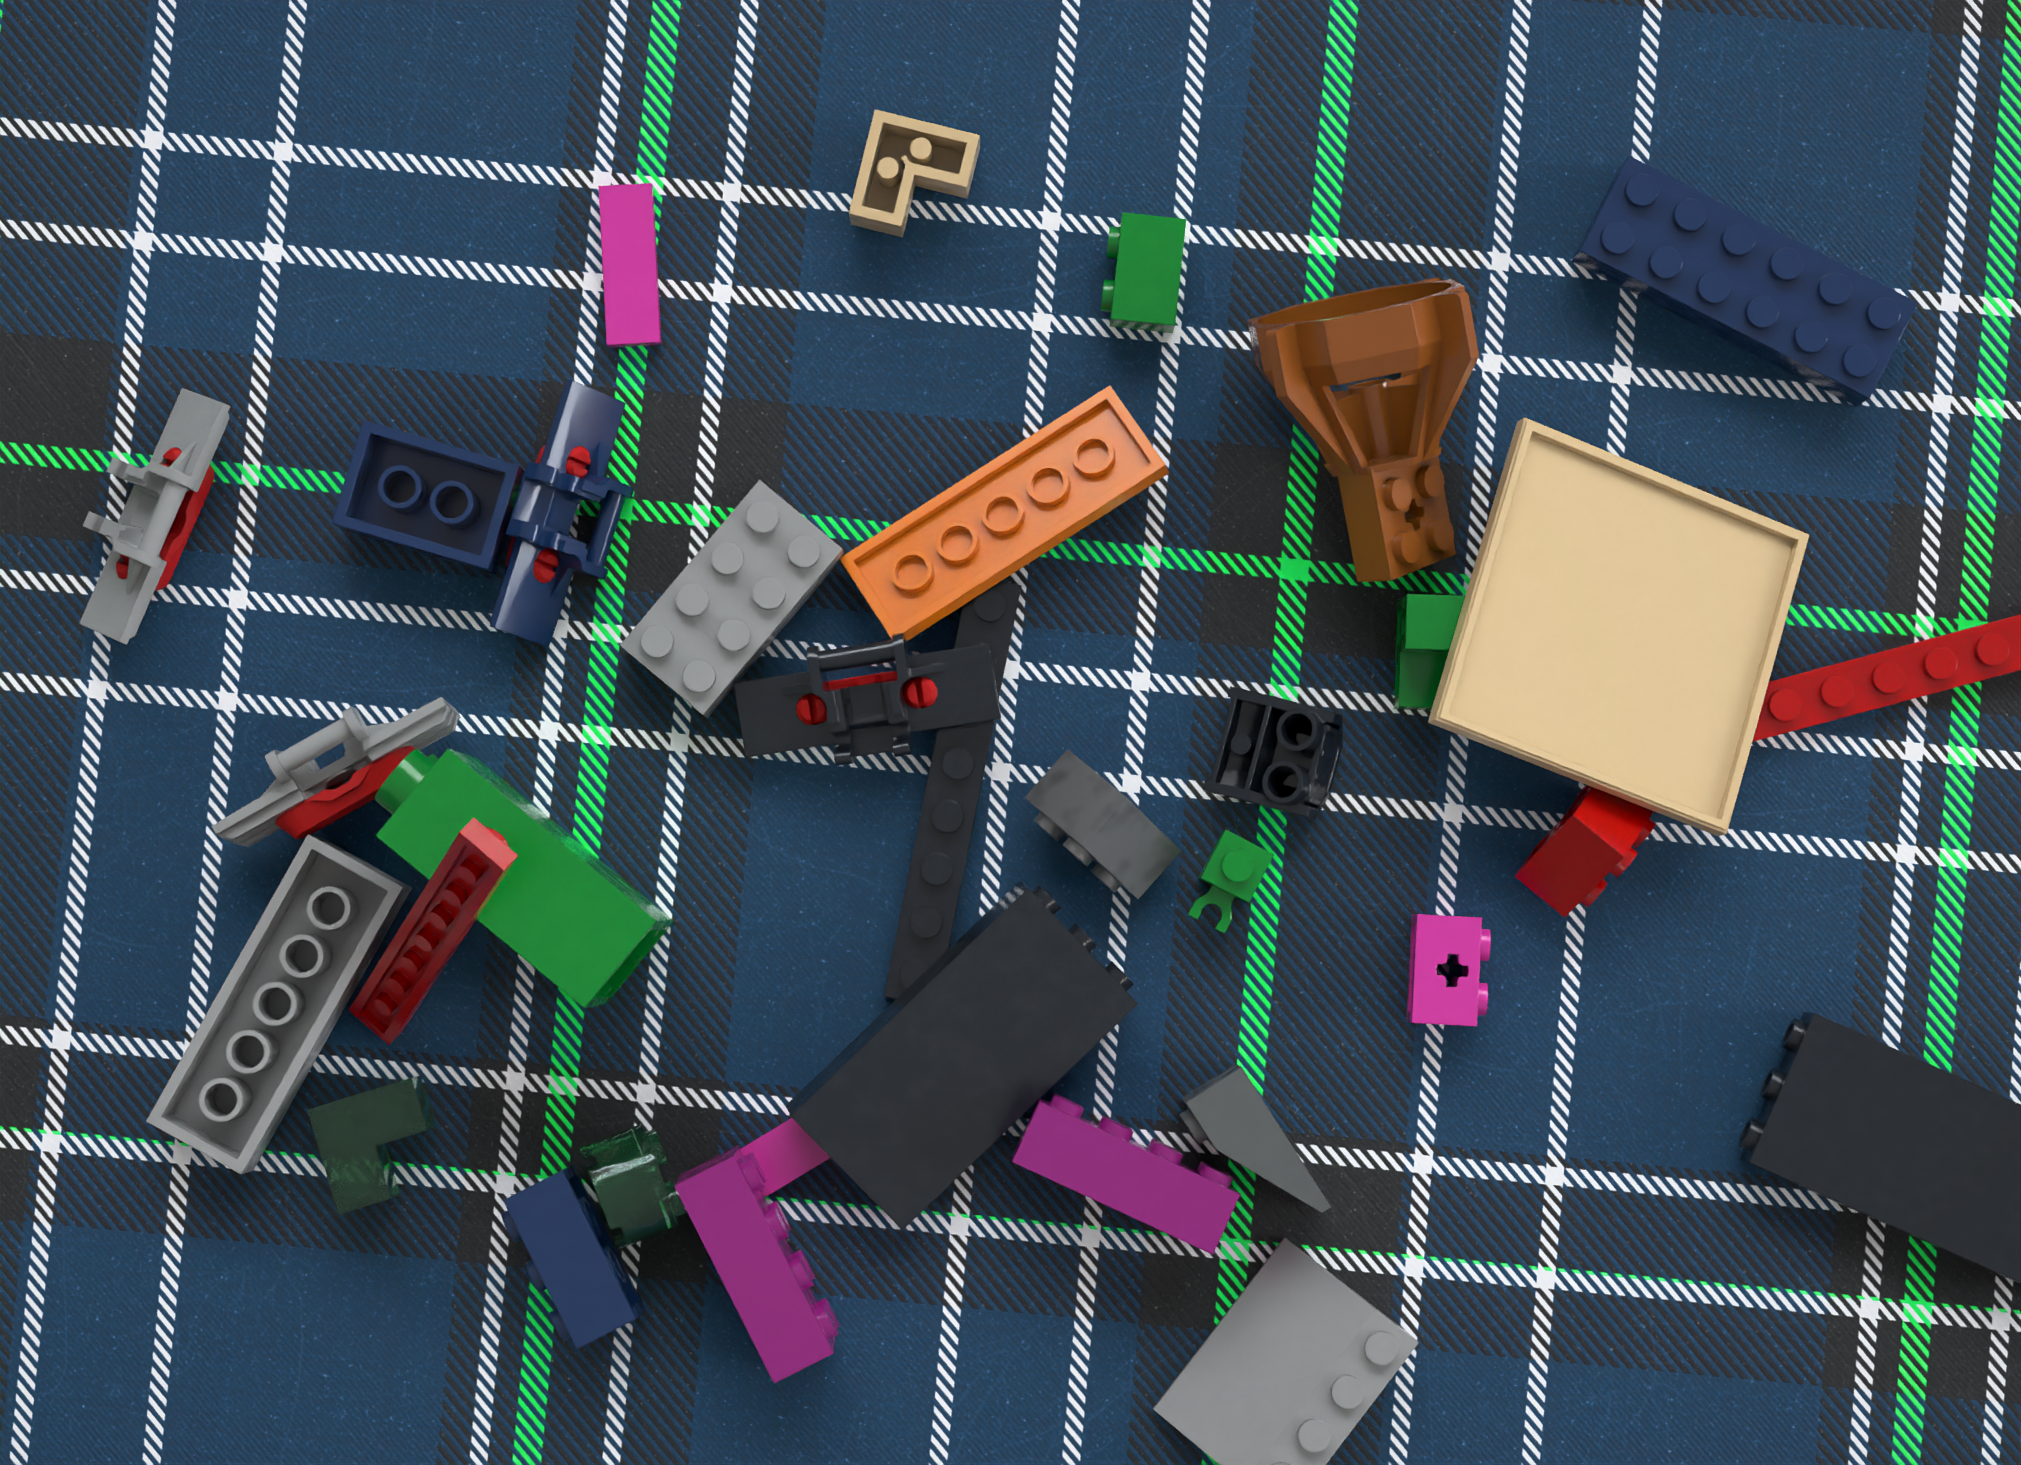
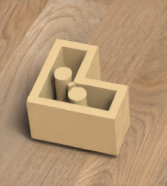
[849,109,980,237]

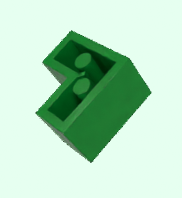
[1394,594,1465,711]

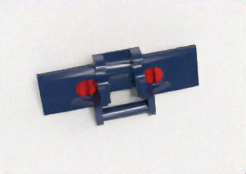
[490,379,634,647]

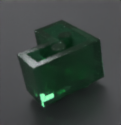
[307,1076,436,1215]

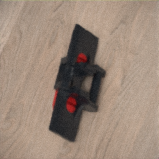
[734,633,1001,766]

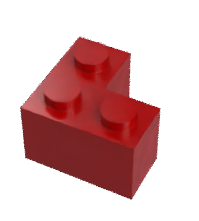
[1515,785,1656,918]

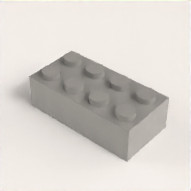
[620,480,845,718]

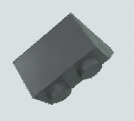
[1179,1064,1331,1213]

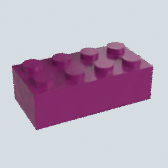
[1012,1093,1240,1255]
[674,1145,840,1383]

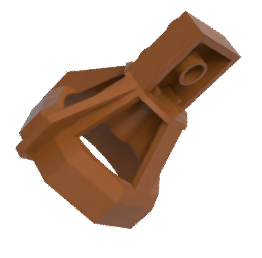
[1247,278,1479,582]

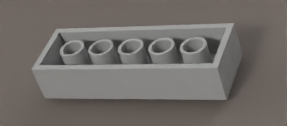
[146,834,412,1175]

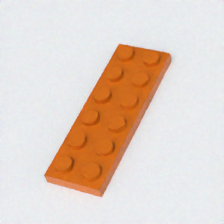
[839,385,1169,642]

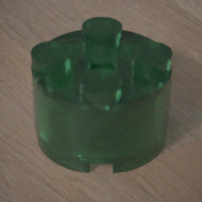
[579,1124,686,1250]

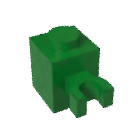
[1187,830,1274,934]

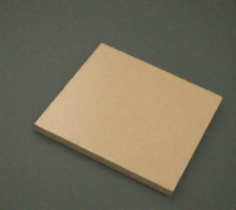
[1428,418,1809,836]

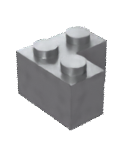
[1025,749,1181,899]

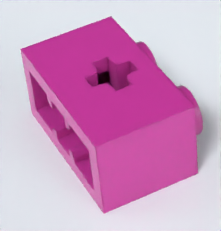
[1406,914,1491,1026]

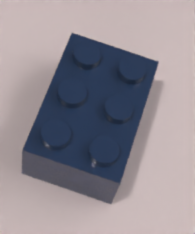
[332,420,525,575]
[501,1164,646,1349]

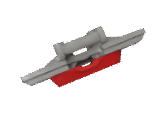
[79,388,231,645]
[212,697,461,848]

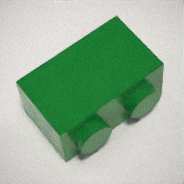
[1101,212,1186,333]

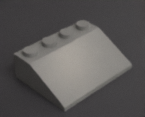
[1153,1237,1419,1465]

